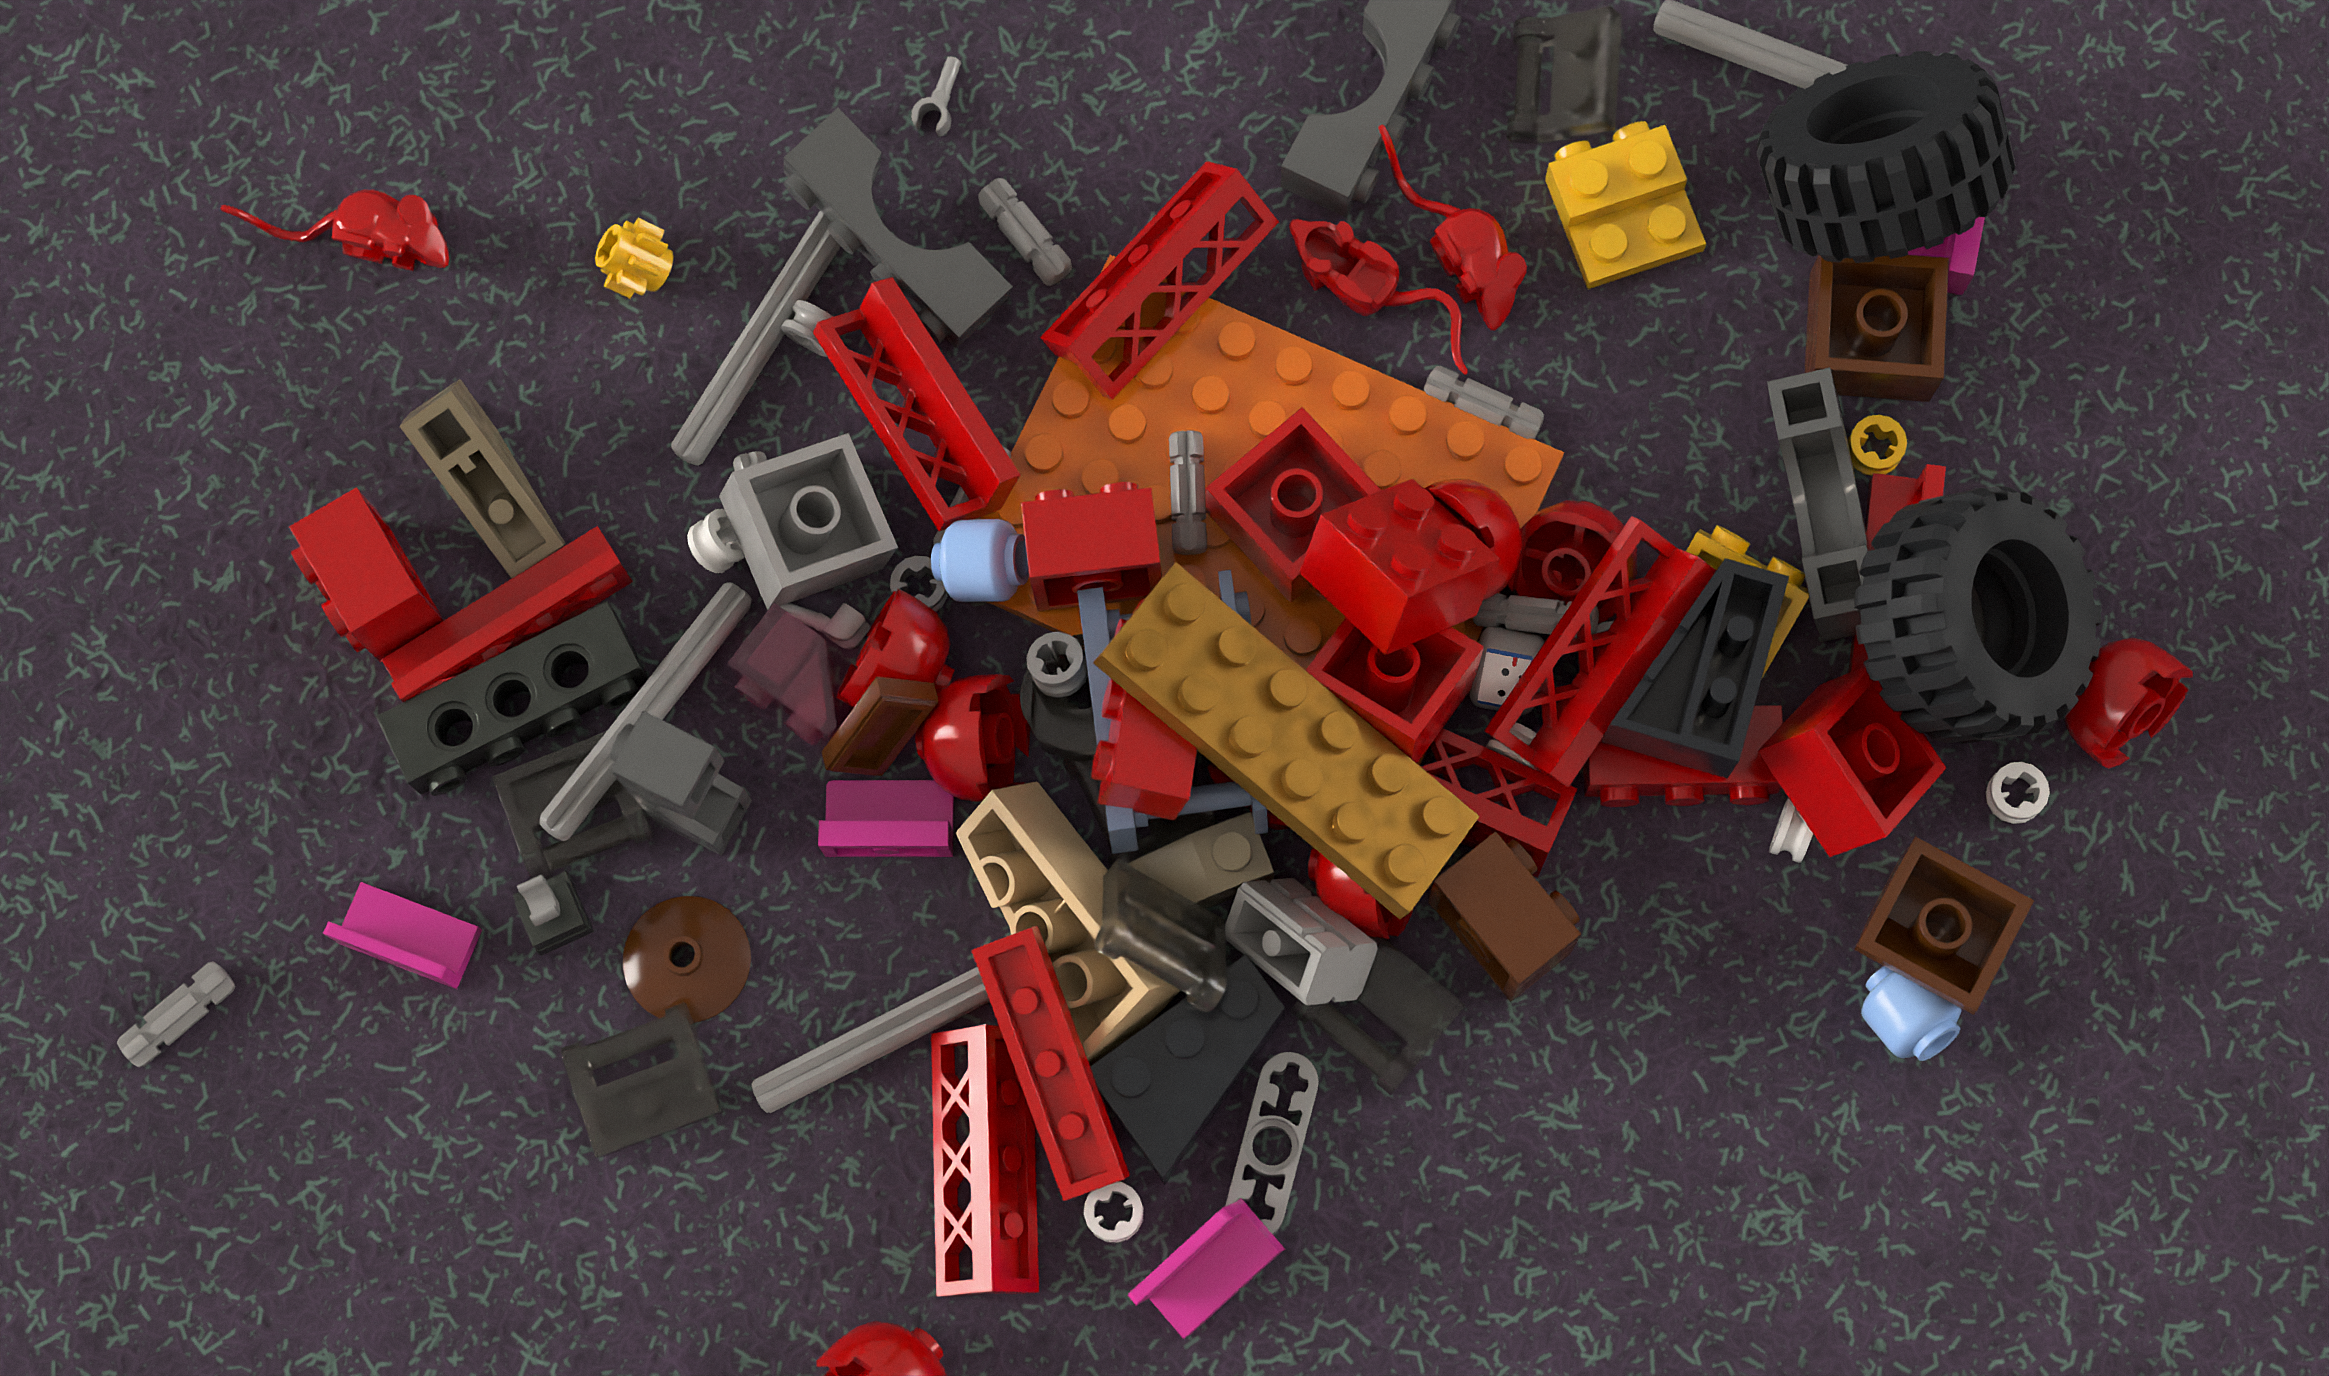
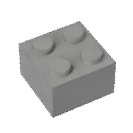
[719,433,898,610]

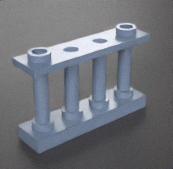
[1077,570,1268,854]

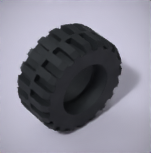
[1757,51,2015,263]
[1854,486,2102,744]

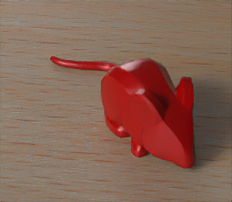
[1378,125,1527,331]
[220,189,449,271]
[1289,219,1468,375]

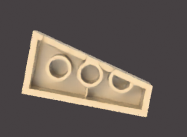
[956,782,1192,1066]

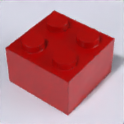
[1205,407,1382,603]
[1299,478,1500,655]
[1021,482,1162,611]
[289,487,444,663]
[1305,618,1484,763]
[1758,666,1946,857]

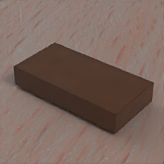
[822,677,939,776]

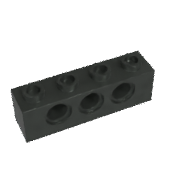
[376,601,649,796]

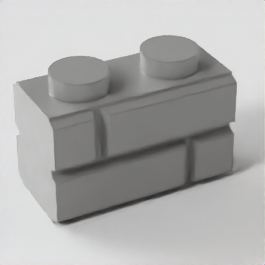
[1223,878,1378,1005]

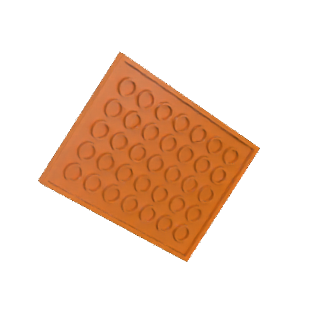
[981,255,1564,766]

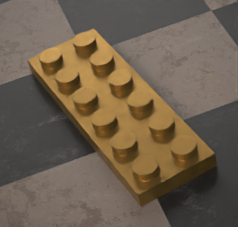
[1093,562,1480,919]

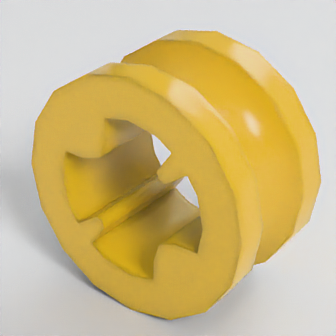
[1848,415,1907,476]

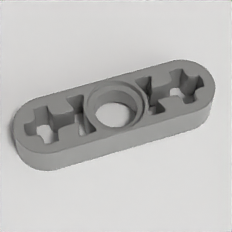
[1226,1052,1318,1235]

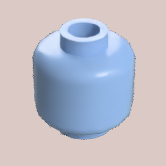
[931,519,1029,602]
[1861,966,1961,1061]

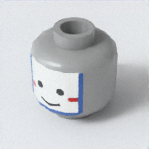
[1470,627,1545,715]

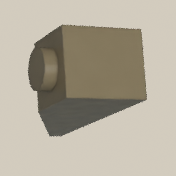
[399,379,565,579]
[1109,811,1274,928]

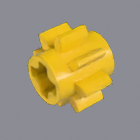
[595,217,673,299]

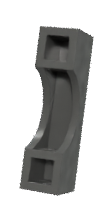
[1281,0,1462,218]
[783,108,1013,349]
[1767,367,1870,642]
[610,711,752,856]

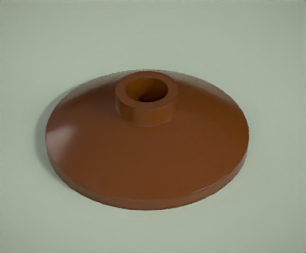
[623,896,751,1024]

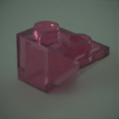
[728,603,841,747]

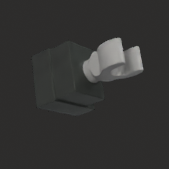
[513,871,594,956]

